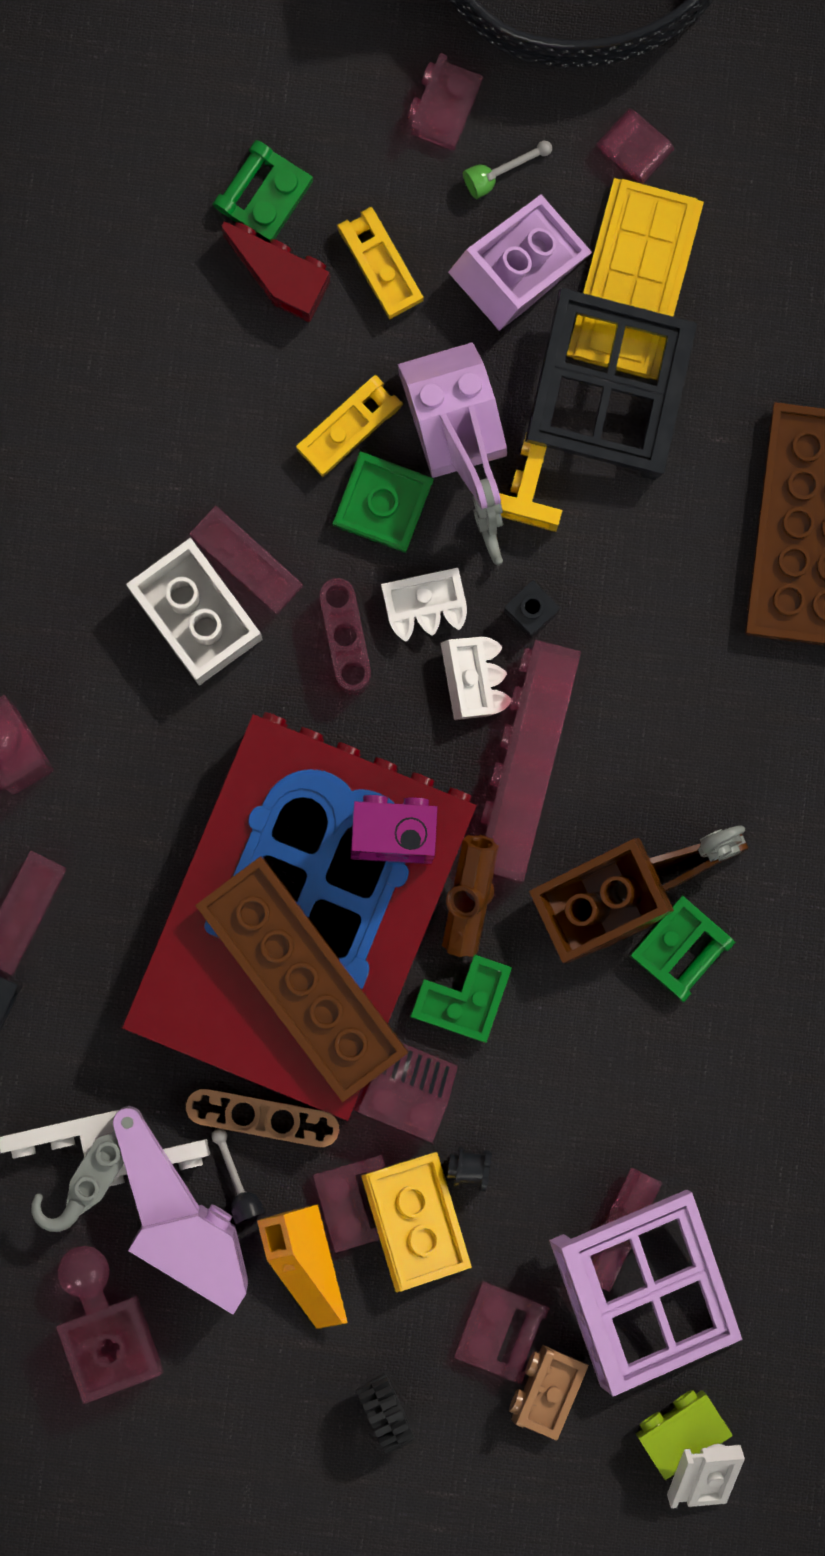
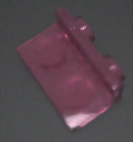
[407,53,483,151]

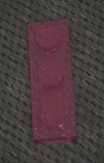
[189,506,303,615]
[0,850,67,975]

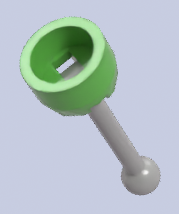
[463,141,552,199]

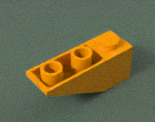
[257,1204,348,1329]

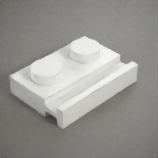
[667,1444,745,1508]

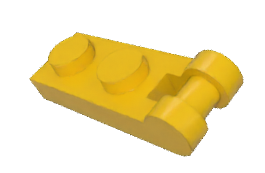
[337,207,424,320]
[296,375,403,477]

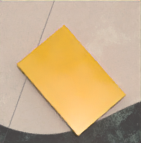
[361,1152,472,1292]

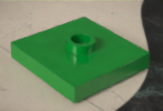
[333,451,434,553]

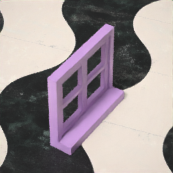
[549,1190,742,1396]

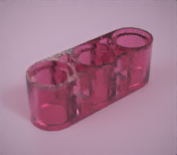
[320,578,371,695]

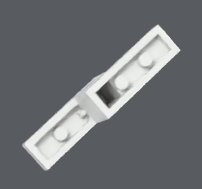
[0,1110,210,1186]

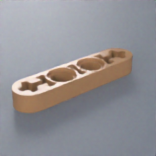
[186,1089,339,1147]

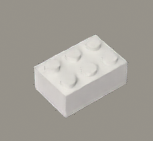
[126,538,263,685]

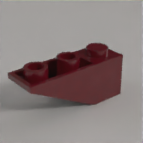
[222,221,330,323]

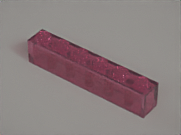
[481,640,581,884]

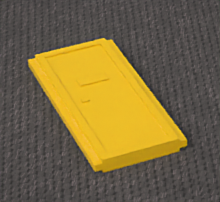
[566,178,704,380]

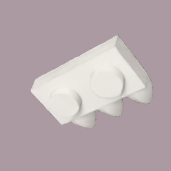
[381,568,467,641]
[441,637,512,720]

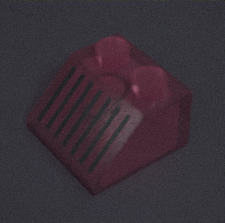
[354,1043,458,1142]

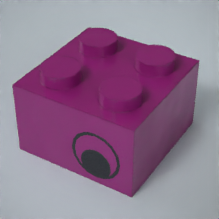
[351,795,437,864]

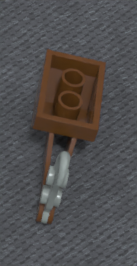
[529,825,749,963]

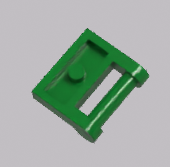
[212,140,313,243]
[630,896,735,1003]

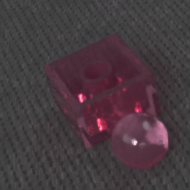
[0,695,54,795]
[56,1246,164,1404]

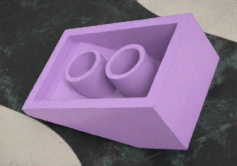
[448,195,592,331]

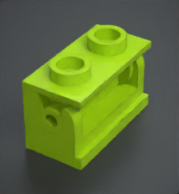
[636,1390,733,1480]

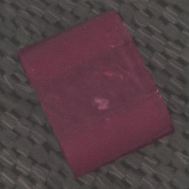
[597,109,674,184]

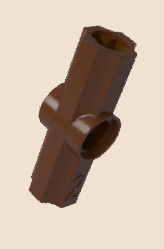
[442,835,499,957]

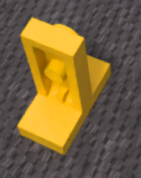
[499,432,562,532]

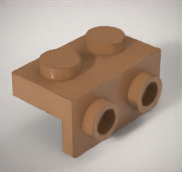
[509,1345,589,1440]

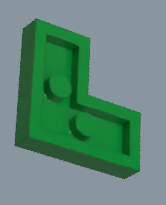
[411,955,512,1043]

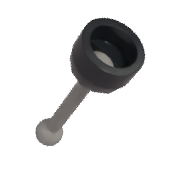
[211,1128,265,1225]

